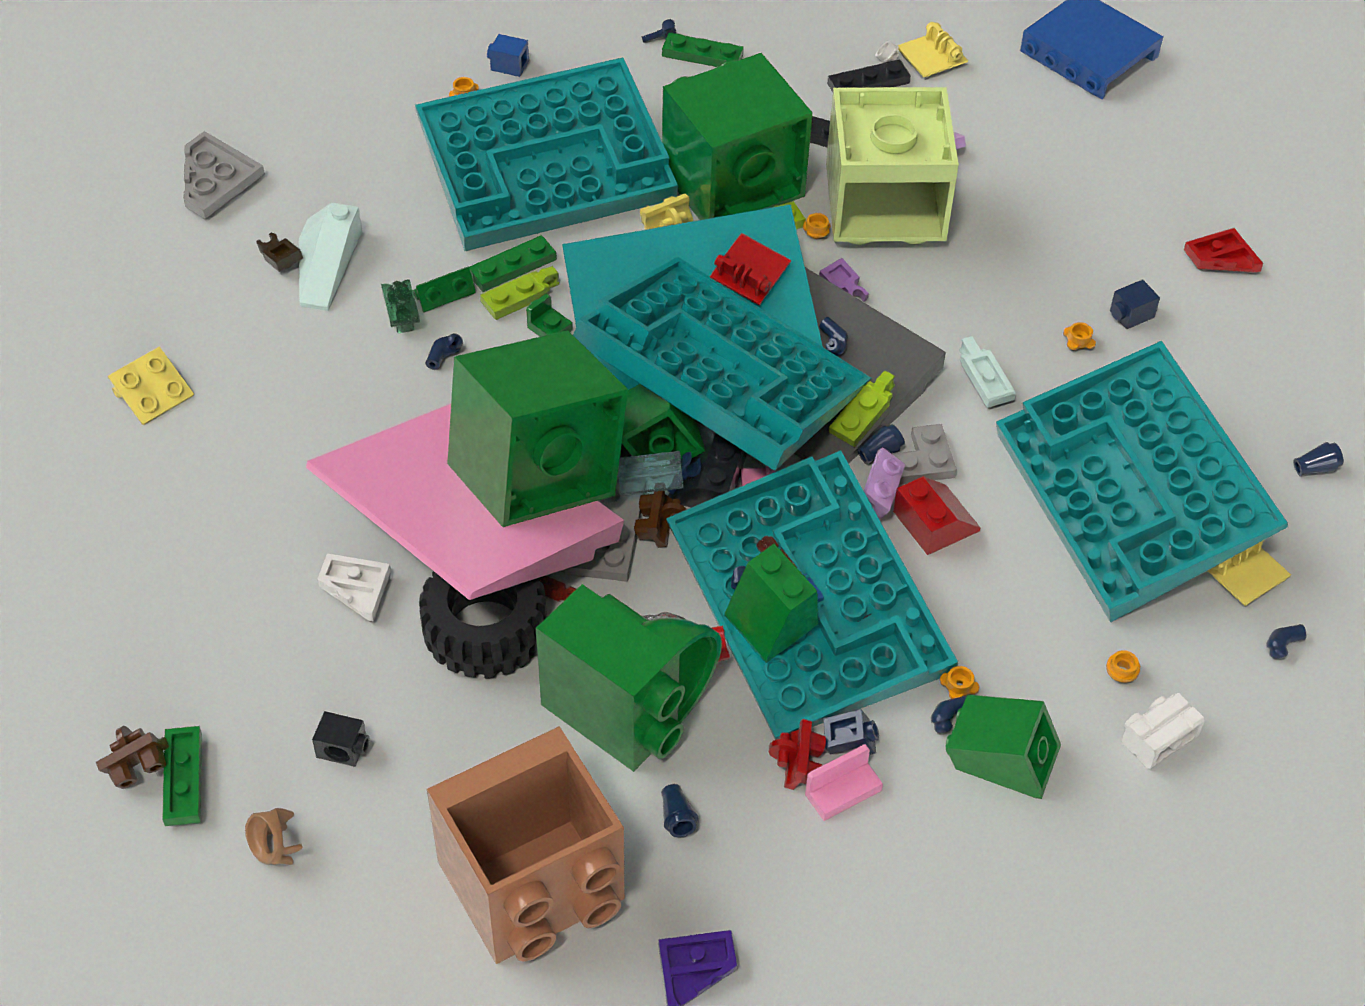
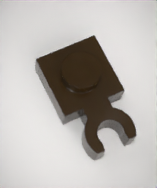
[256,232,303,272]

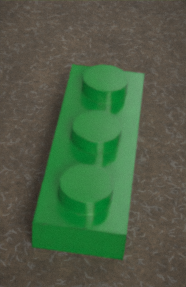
[662,33,744,67]
[469,235,557,292]
[162,726,202,826]

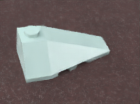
[299,203,362,311]

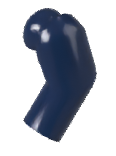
[819,317,848,356]
[425,333,463,370]
[1266,624,1307,658]
[931,695,967,733]

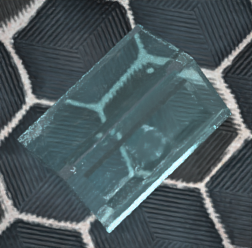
[618,451,684,495]

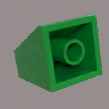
[622,384,705,480]
[725,544,818,663]
[945,695,1061,799]

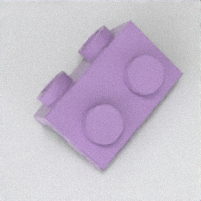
[864,448,905,518]

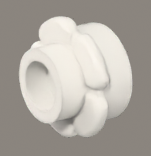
[875,40,899,64]

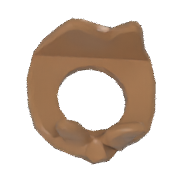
[245,808,303,865]

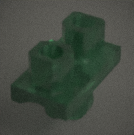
[381,279,420,333]

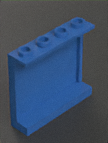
[1020,0,1164,99]

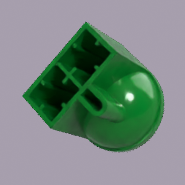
[536,584,722,772]

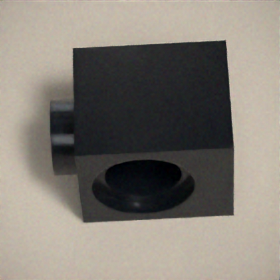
[312,711,370,767]

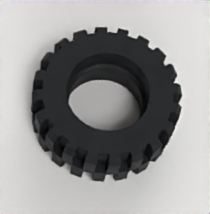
[419,571,547,678]

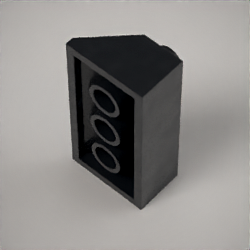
[668,420,747,508]

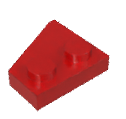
[1184,228,1263,272]

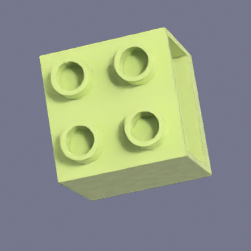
[826,87,959,245]

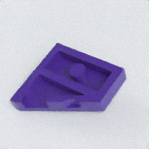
[658,930,737,1006]

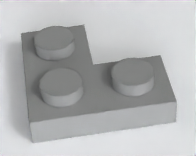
[893,424,957,485]

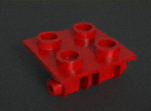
[710,233,791,305]

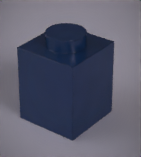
[1110,279,1160,329]

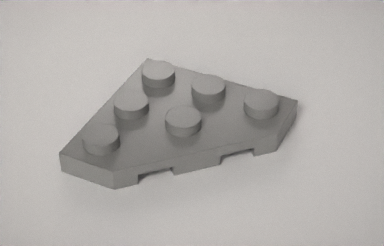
[183,131,265,219]

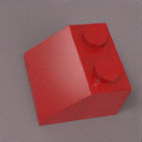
[893,476,981,555]

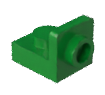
[526,293,573,337]

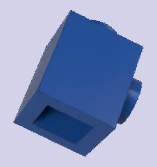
[487,34,529,77]

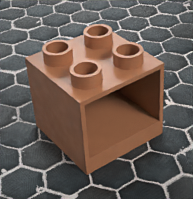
[427,726,625,964]

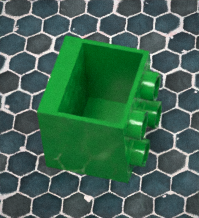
[662,53,813,220]
[447,330,628,527]

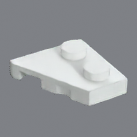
[318,553,391,621]

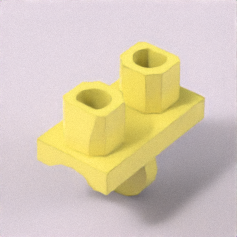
[639,194,693,230]

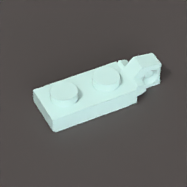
[959,336,1016,408]

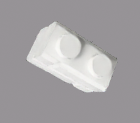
[1122,692,1205,769]

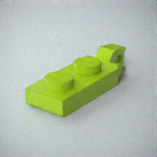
[480,266,559,320]
[829,371,895,447]

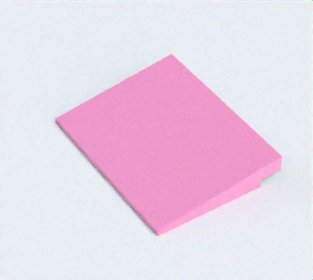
[306,404,624,600]

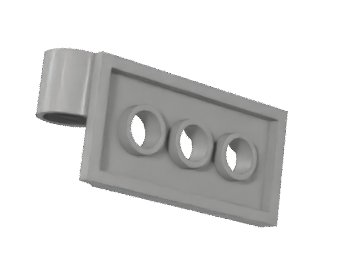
[564,476,647,582]

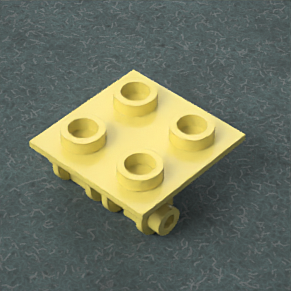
[898,22,968,77]
[108,346,194,425]
[1207,540,1291,606]

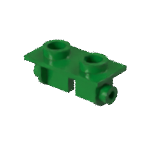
[413,266,476,313]

